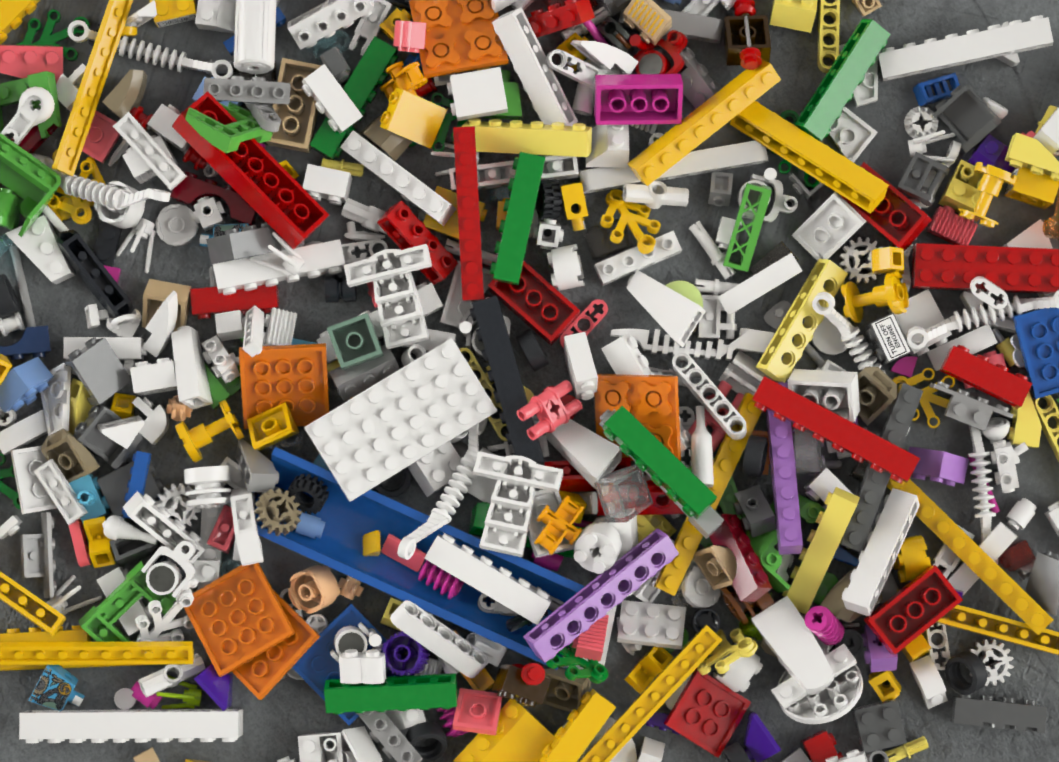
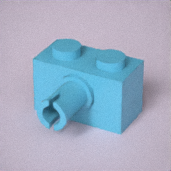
[69,474,110,523]

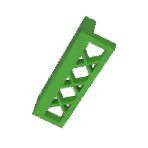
[723,183,772,272]

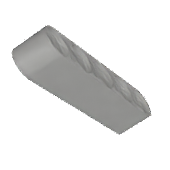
[618,8,724,43]

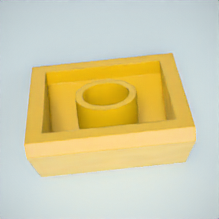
[247,402,299,450]

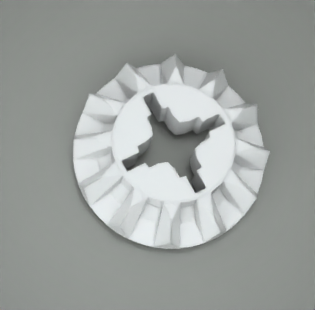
[904,106,939,138]

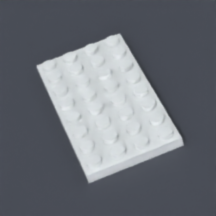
[304,338,497,502]

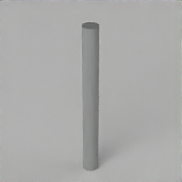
[9,245,36,327]

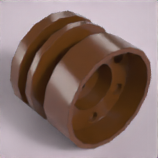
[720,584,775,626]

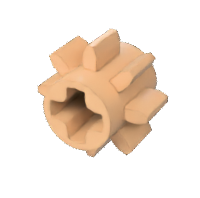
[166,395,193,421]
[338,575,364,600]

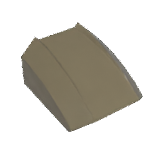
[102,69,147,119]
[361,110,413,161]
[858,367,897,425]
[41,429,100,483]
[821,566,883,623]
[543,668,591,712]

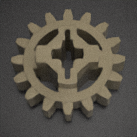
[254,488,302,536]

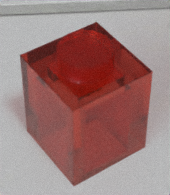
[999,540,1036,571]

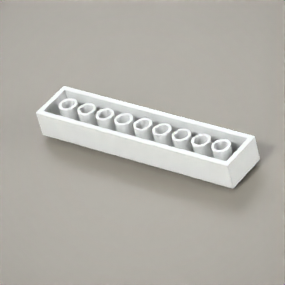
[19,709,243,743]

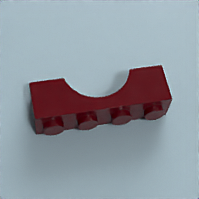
[170,171,258,226]
[709,514,772,602]

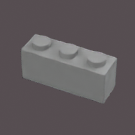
[329,344,400,401]

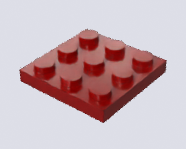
[664,668,751,758]

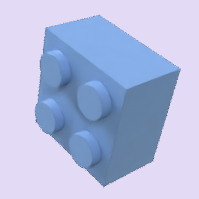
[0,357,54,413]

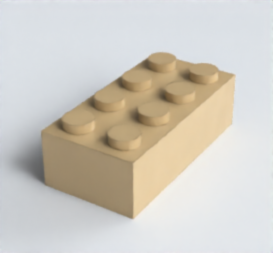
[266,58,322,153]

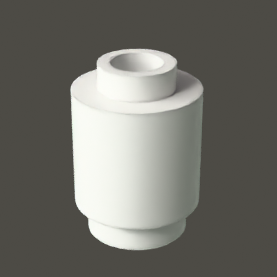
[1006,498,1037,531]

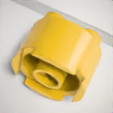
[893,535,931,583]

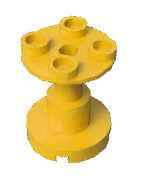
[958,162,1017,228]
[841,271,909,323]
[175,400,245,462]

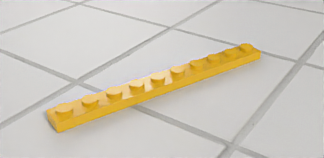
[52,0,133,176]
[654,393,762,596]
[887,479,1054,635]
[579,624,722,762]
[0,641,194,665]

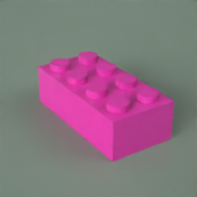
[594,74,683,125]

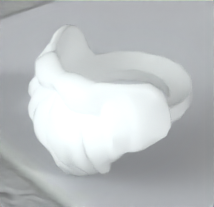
[106,309,142,337]

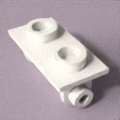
[718,363,760,395]

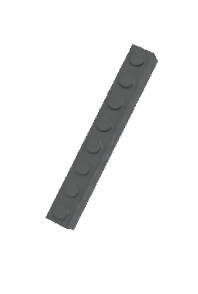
[839,383,923,552]

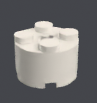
[94,181,146,229]
[547,244,585,291]
[574,522,622,574]
[713,643,763,693]

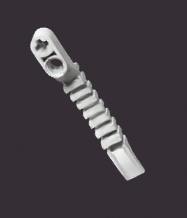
[610,328,775,361]

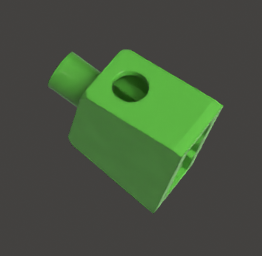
[482,70,522,120]

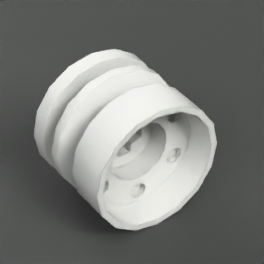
[184,466,231,509]

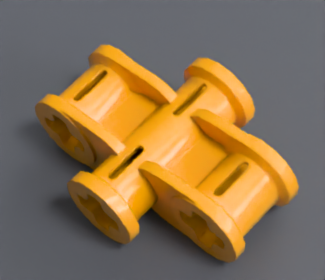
[380,61,428,106]
[534,495,585,555]

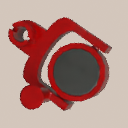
[629,30,688,74]

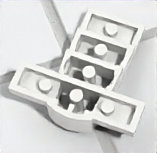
[344,244,432,349]
[473,451,563,557]
[751,596,857,710]

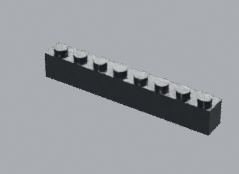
[470,296,545,464]

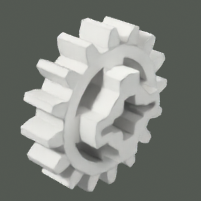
[839,237,883,284]
[154,483,201,526]
[966,639,1014,686]

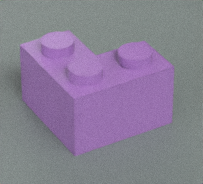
[908,446,969,487]

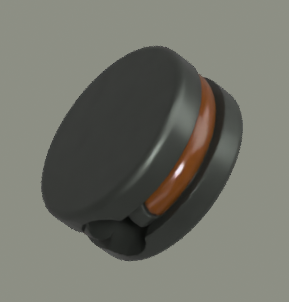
[597,16,633,53]

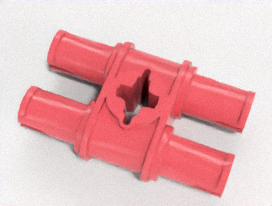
[517,380,582,440]
[688,380,744,452]

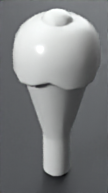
[102,515,157,544]

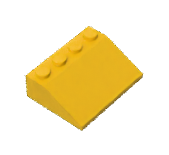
[453,699,556,762]

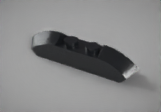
[56,230,133,318]

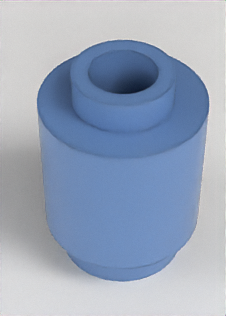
[295,512,326,539]

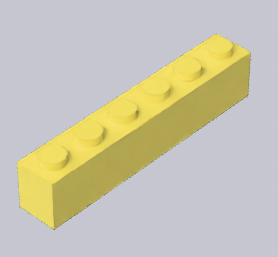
[462,118,592,157]
[782,487,860,615]

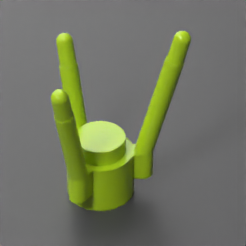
[156,675,202,709]

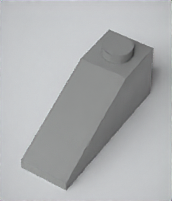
[235,439,279,492]

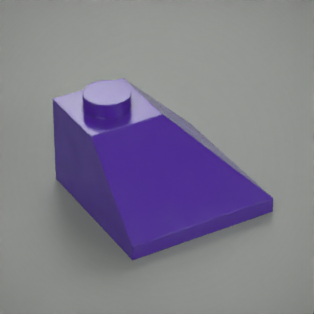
[967,134,1015,186]
[194,664,233,711]
[744,711,781,762]

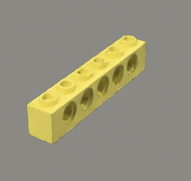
[756,259,848,383]

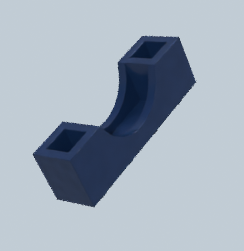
[0,326,51,360]

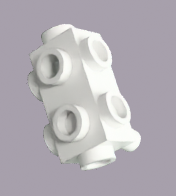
[202,335,240,384]
[990,440,1029,493]

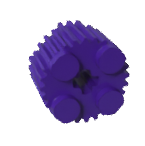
[381,631,430,676]

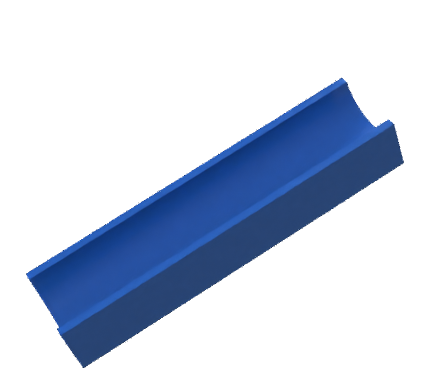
[254,447,585,670]

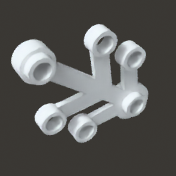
[135,588,194,642]

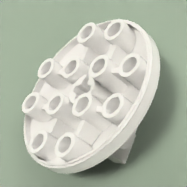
[778,652,863,724]

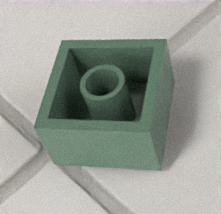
[327,313,384,370]

